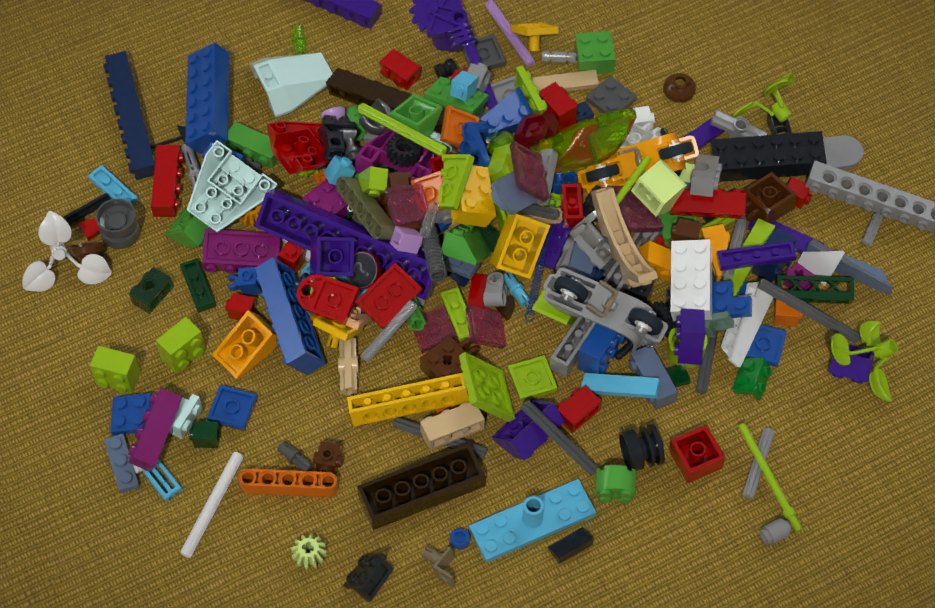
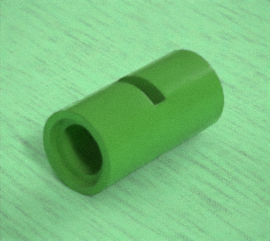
[346,106,366,140]

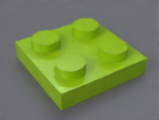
[508,355,558,402]

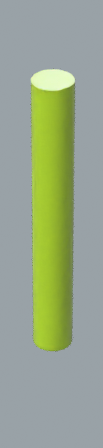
[616,155,652,205]

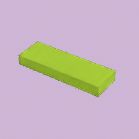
[440,287,477,342]

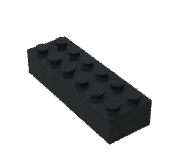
[710,131,827,182]

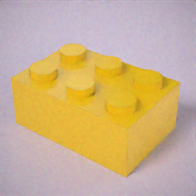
[450,165,496,227]
[490,212,550,279]

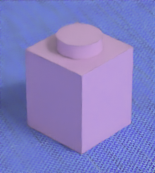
[390,226,423,254]

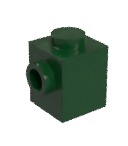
[189,420,220,448]

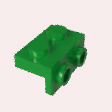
[732,357,772,400]

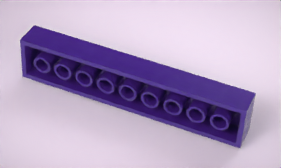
[255,189,436,300]

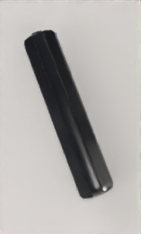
[63,193,111,225]

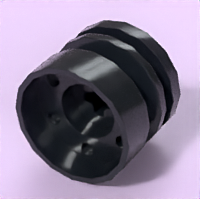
[619,424,665,472]

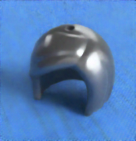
[359,98,393,135]

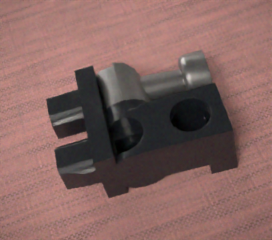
[319,115,359,161]

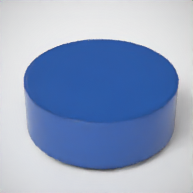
[450,528,470,550]

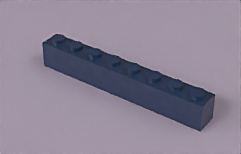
[103,51,155,180]

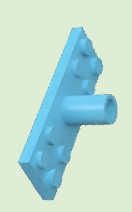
[469,479,596,563]

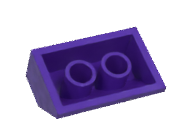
[492,399,565,460]

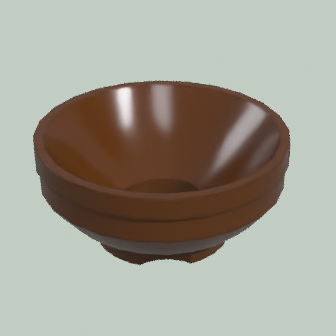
[663,73,696,103]
[68,242,103,261]

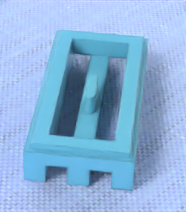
[143,460,182,502]

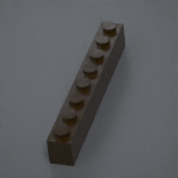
[326,68,445,134]

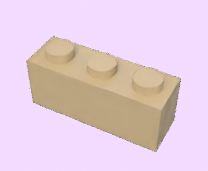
[420,402,485,450]

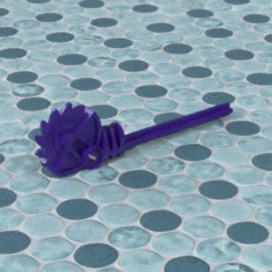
[409,0,511,141]

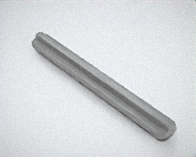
[722,217,748,280]

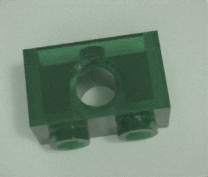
[129,267,173,314]

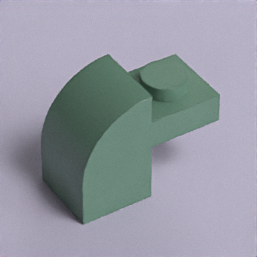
[705,311,734,338]

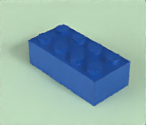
[577,323,626,374]

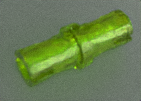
[292,23,306,55]

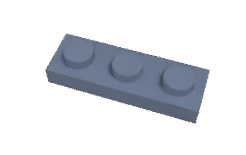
[104,433,140,494]

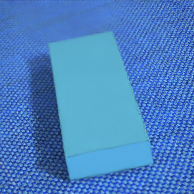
[88,165,139,205]

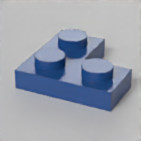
[712,280,752,318]

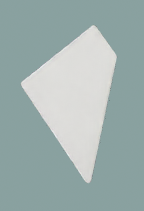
[797,251,845,286]

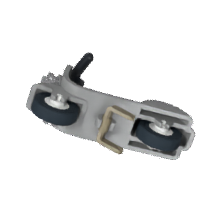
[543,268,668,360]

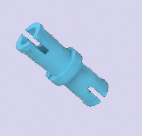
[504,272,531,308]

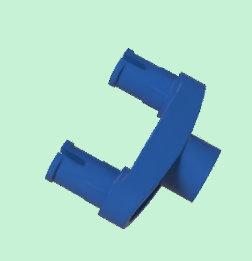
[459,120,492,167]

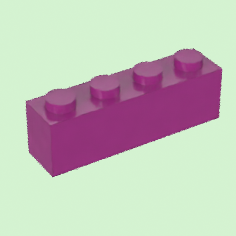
[128,388,182,472]

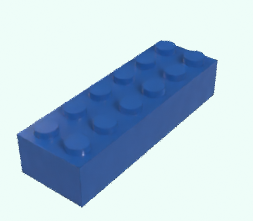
[185,42,229,154]
[255,257,326,375]

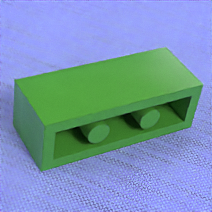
[225,122,279,169]

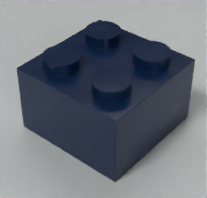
[752,227,797,283]

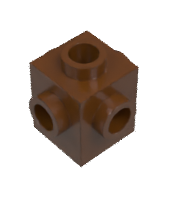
[313,441,343,474]

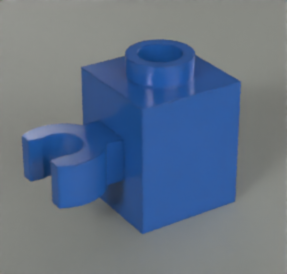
[227,267,262,295]

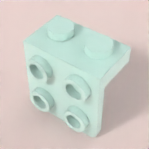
[169,394,202,439]

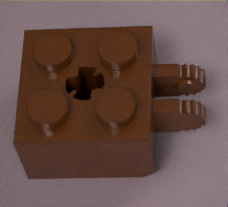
[743,172,797,224]
[420,336,479,379]

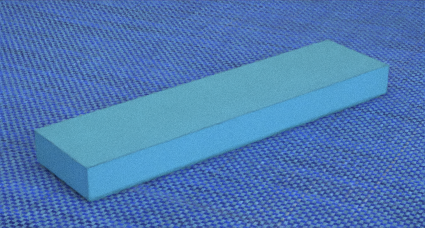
[581,373,661,399]

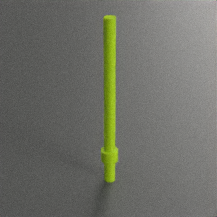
[738,423,803,533]

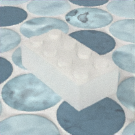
[670,239,712,321]

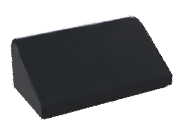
[548,528,594,564]

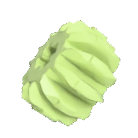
[291,534,326,569]

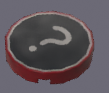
[346,251,381,289]

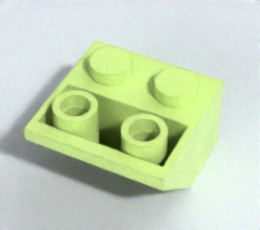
[631,159,687,217]

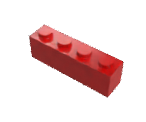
[151,145,184,217]
[669,188,747,219]

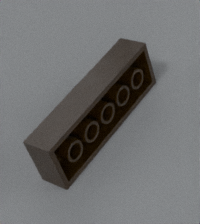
[357,443,485,530]

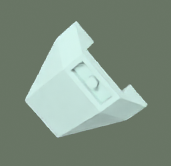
[249,52,333,118]
[187,140,278,233]

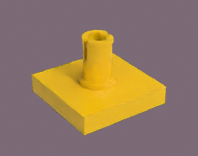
[511,22,559,51]
[313,316,364,348]

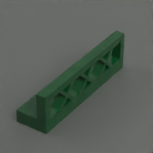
[774,275,854,304]

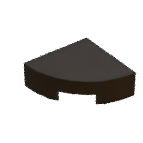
[495,295,514,321]

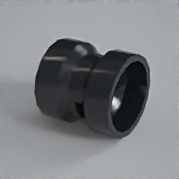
[434,58,458,79]

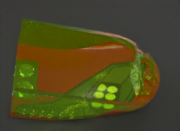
[530,107,637,175]

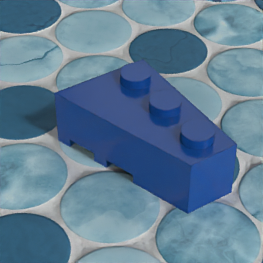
[479,87,533,143]

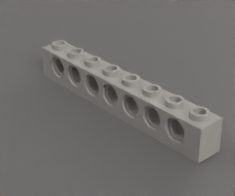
[805,161,935,233]

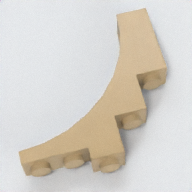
[590,186,658,287]

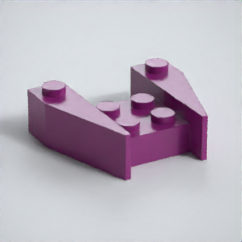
[354,130,435,196]

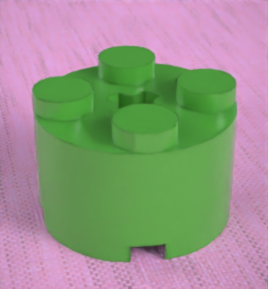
[595,465,636,503]

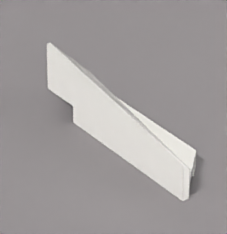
[721,282,773,367]

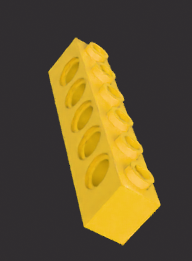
[347,373,469,426]

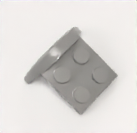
[569,211,612,269]

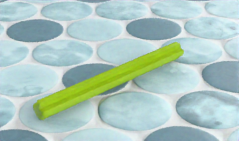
[358,103,447,157]

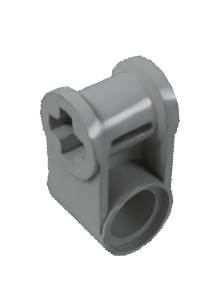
[483,272,508,307]

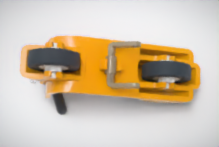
[577,128,699,195]

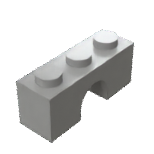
[690,154,722,197]

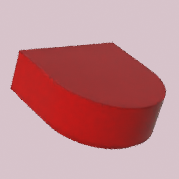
[78,219,100,241]

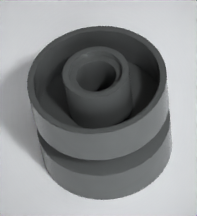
[96,199,140,249]

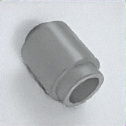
[759,518,791,545]

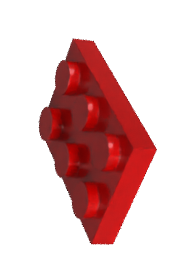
[355,263,423,330]

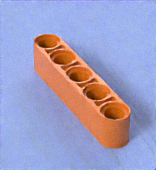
[238,469,338,497]

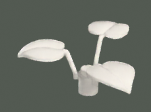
[22,211,112,292]

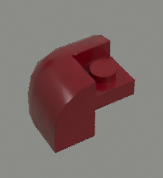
[512,110,559,155]

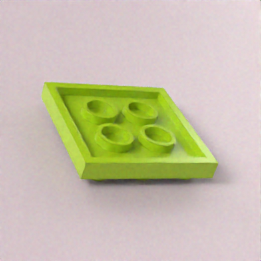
[459,352,515,422]

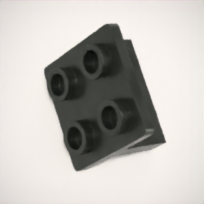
[343,553,394,602]

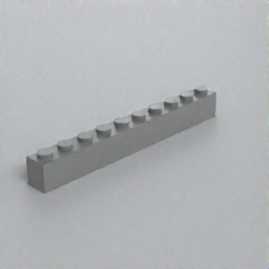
[550,217,664,378]

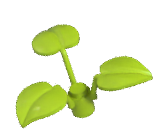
[733,72,795,123]
[831,321,898,402]

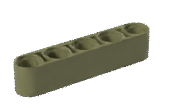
[336,177,395,240]

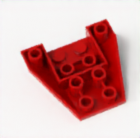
[267,121,357,174]

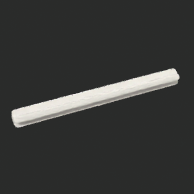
[181,452,243,558]

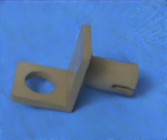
[422,546,455,587]

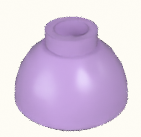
[321,106,345,121]

